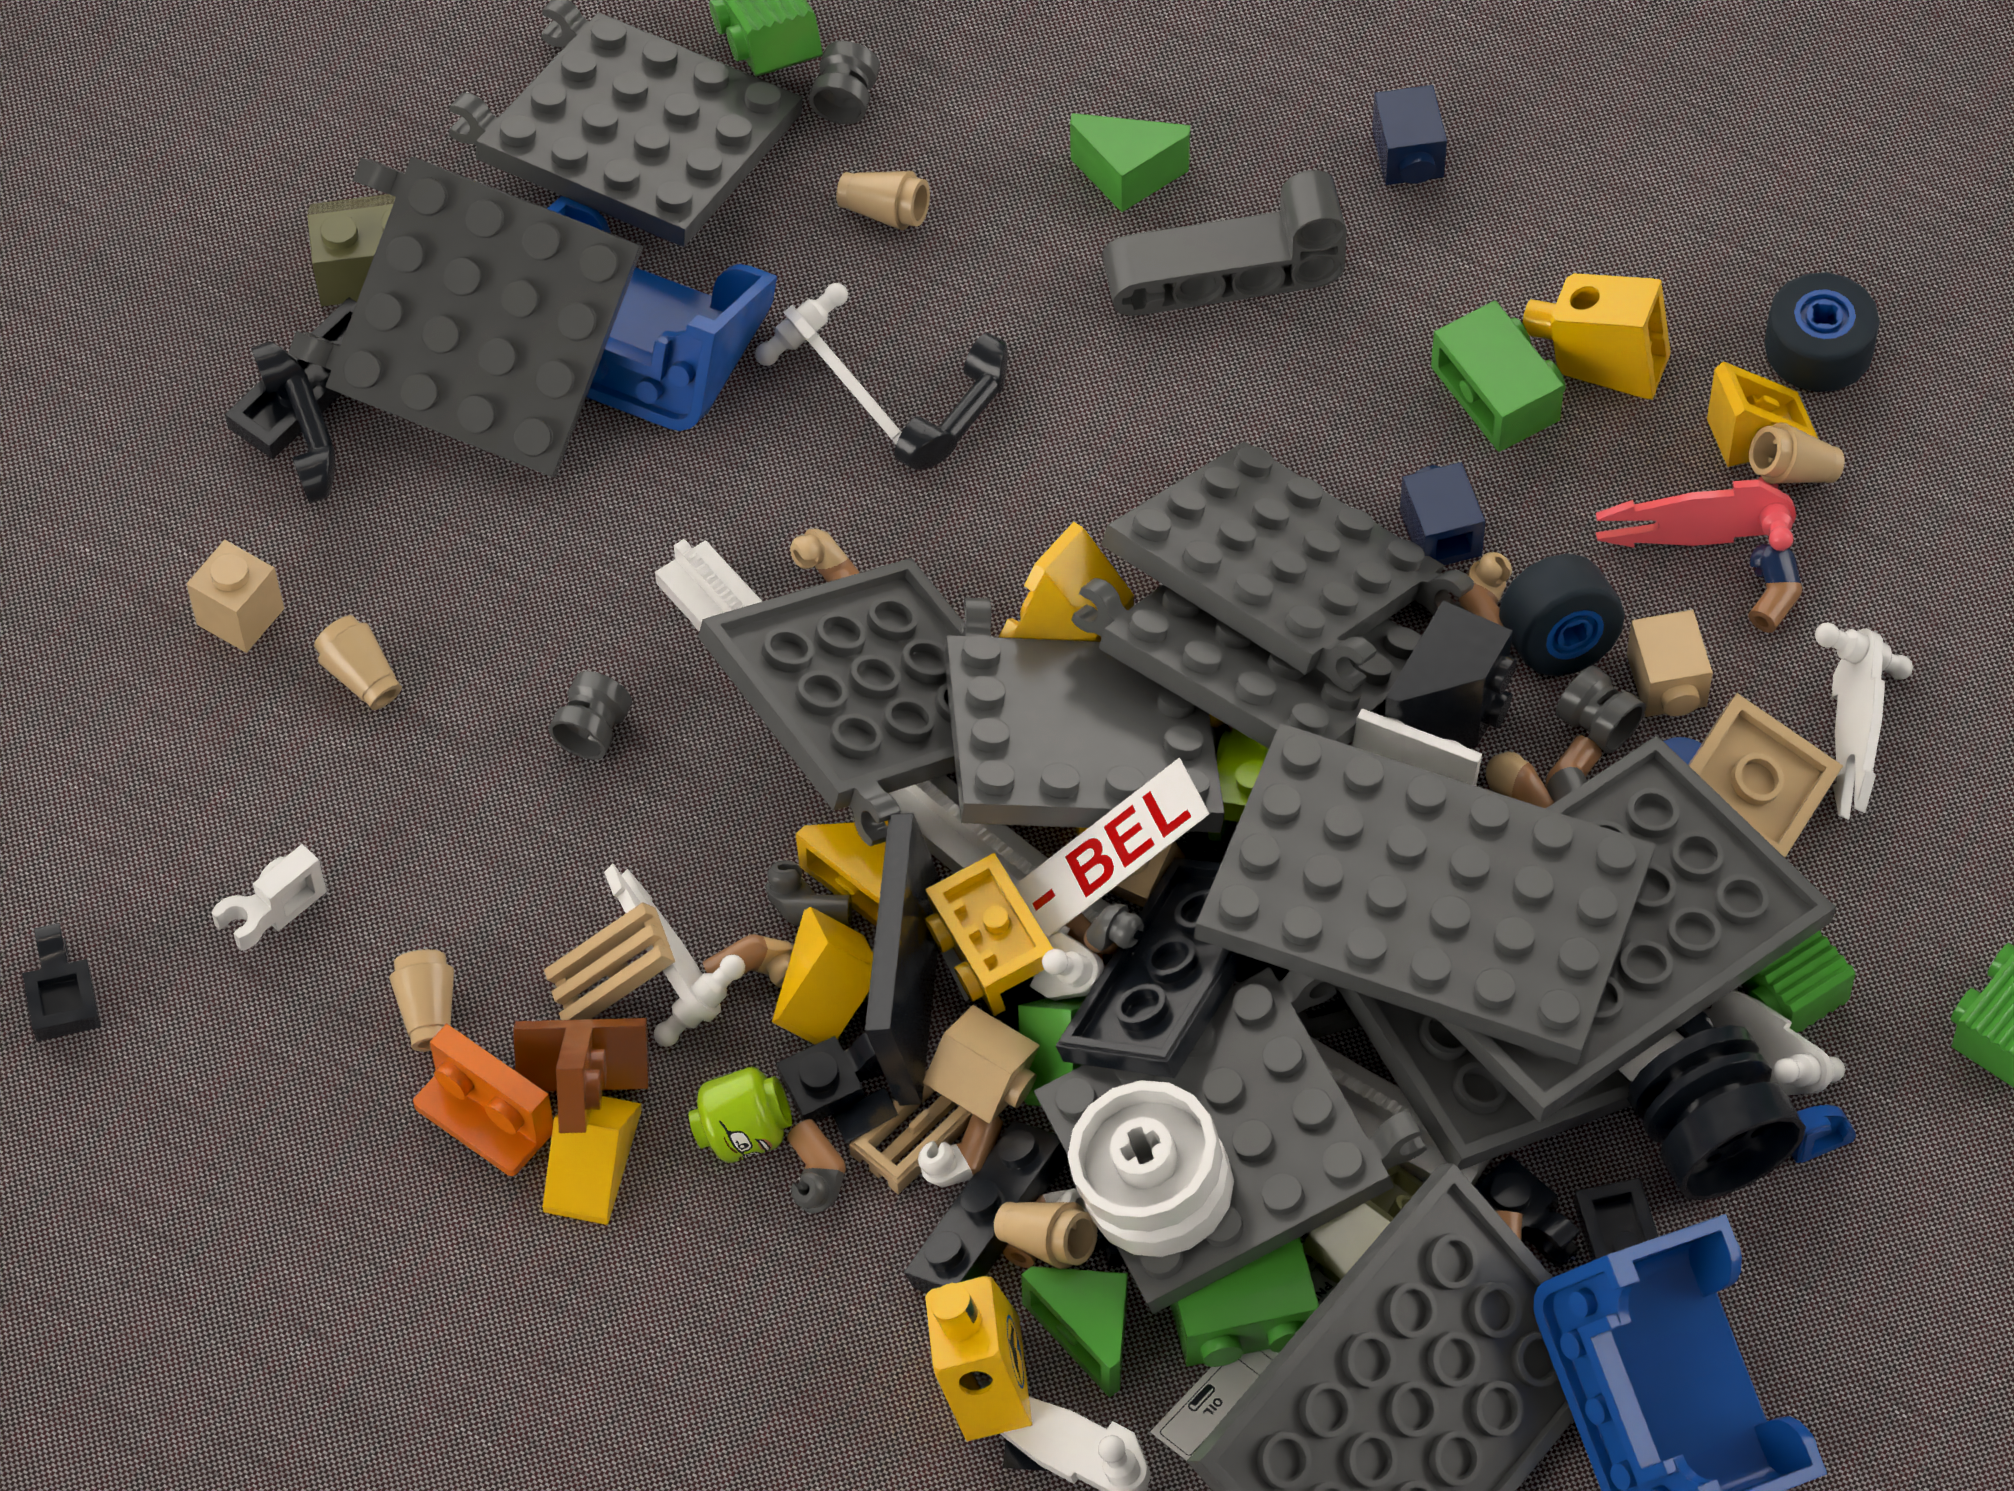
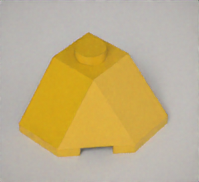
[999,522,1134,642]

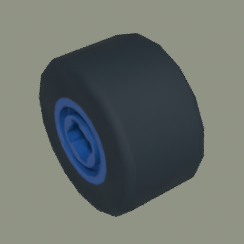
[1764,272,1880,392]
[1499,553,1625,677]

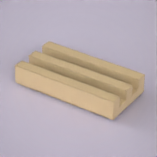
[544,902,675,1020]
[849,1070,972,1195]

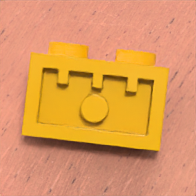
[924,853,1053,1016]

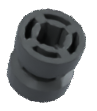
[809,41,880,124]
[1556,665,1646,754]
[548,671,632,760]

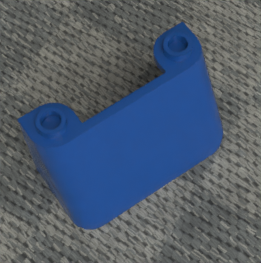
[547,196,777,431]
[1533,1214,1827,1491]

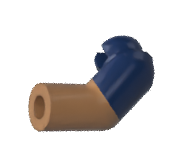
[1748,544,1803,633]

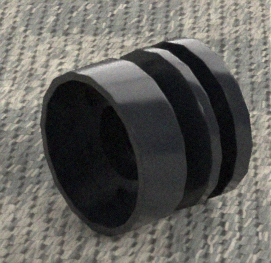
[1627,1025,1806,1200]

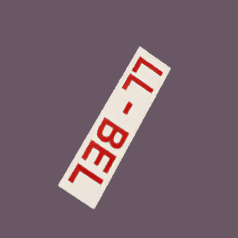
[940,757,1210,1001]

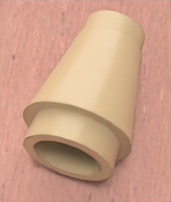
[836,171,930,230]
[1749,422,1845,484]
[314,615,402,710]
[389,949,454,1052]
[994,1202,1097,1269]

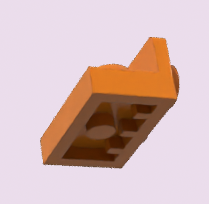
[413,1023,554,1176]

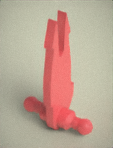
[1595,477,1796,551]

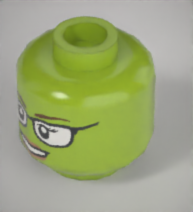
[689,1067,792,1163]

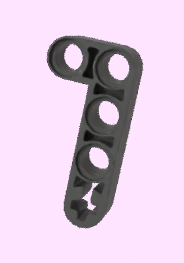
[1102,170,1347,316]

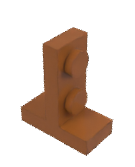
[513,1018,650,1133]

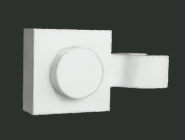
[212,844,327,951]

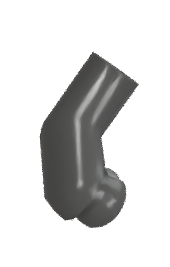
[765,860,852,927]

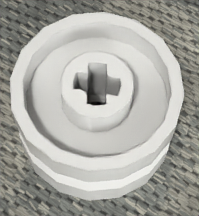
[1068,1080,1234,1257]

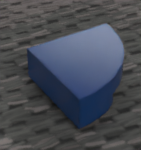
[1792,1105,1856,1163]

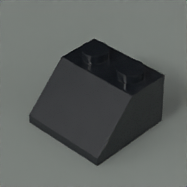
[1384,600,1517,748]

